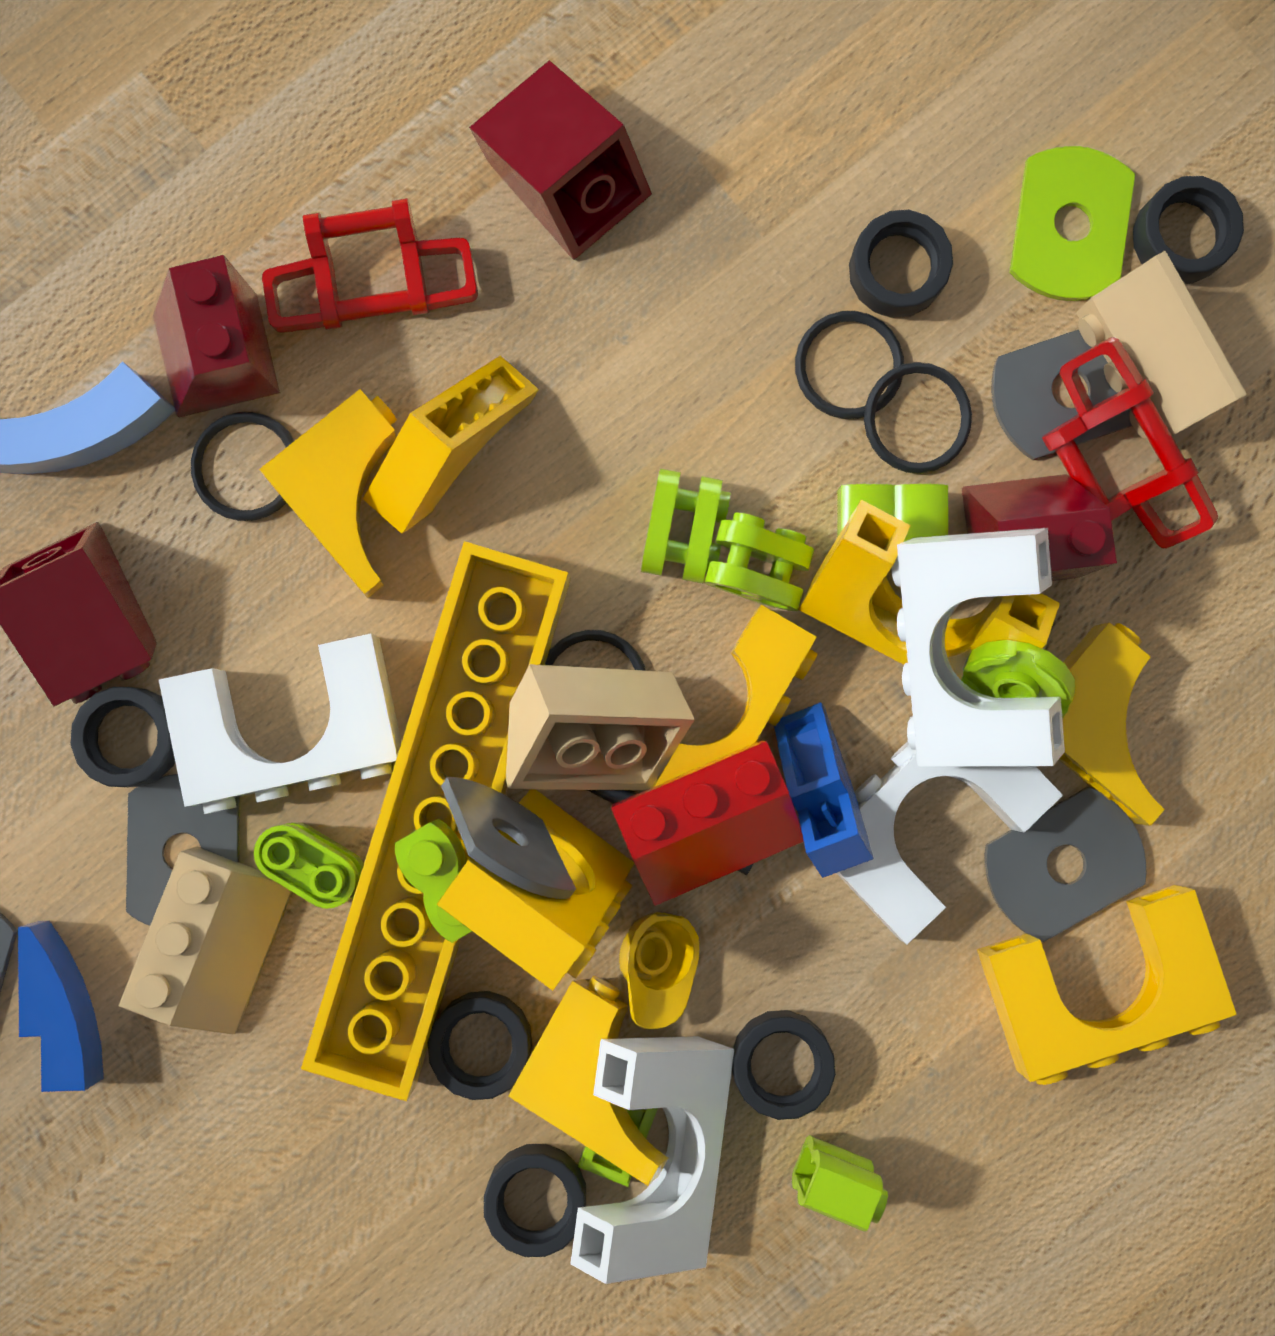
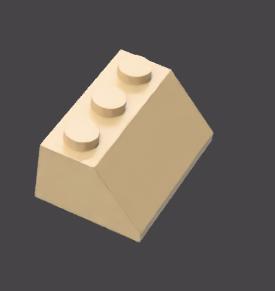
[1076,251,1247,447]
[506,664,695,790]
[118,846,292,1035]

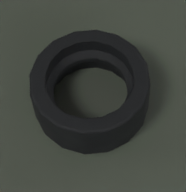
[1133,176,1244,284]
[849,209,953,318]
[70,687,175,788]
[428,991,532,1100]
[732,1010,836,1120]
[484,1144,586,1257]

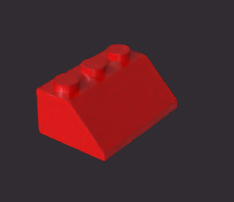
[611,741,804,906]

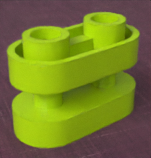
[641,468,731,584]
[704,512,814,611]
[254,822,364,909]

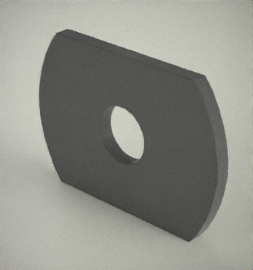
[991,329,1132,460]
[126,774,240,926]
[441,777,576,899]
[984,787,1147,942]

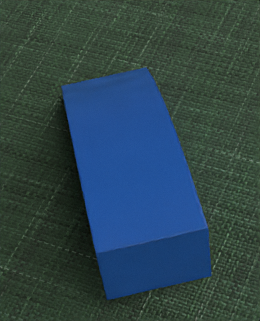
[774,702,874,878]
[18,921,104,1092]

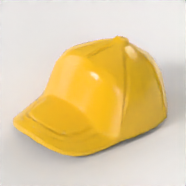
[619,912,699,1029]

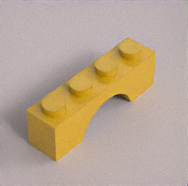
[653,604,818,787]

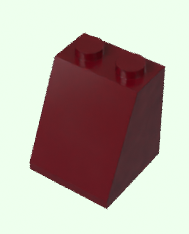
[469,60,652,260]
[153,255,280,418]
[961,474,1117,581]
[0,522,157,707]

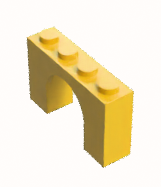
[798,500,1060,689]
[437,789,634,991]
[977,885,1237,1085]

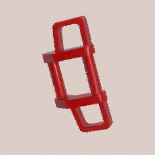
[262,198,478,333]
[1042,337,1218,549]

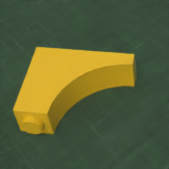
[363,355,539,534]
[259,389,397,598]
[1059,622,1165,826]
[508,976,668,1186]

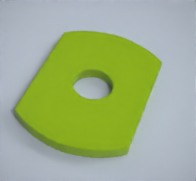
[1009,146,1135,301]

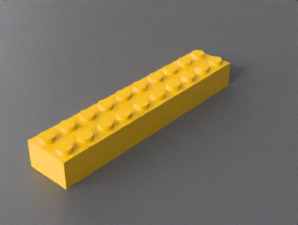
[301,541,571,1102]

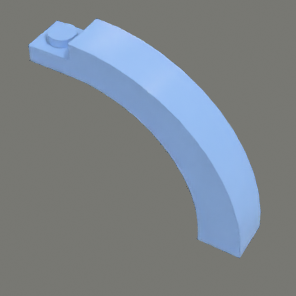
[0,362,175,474]

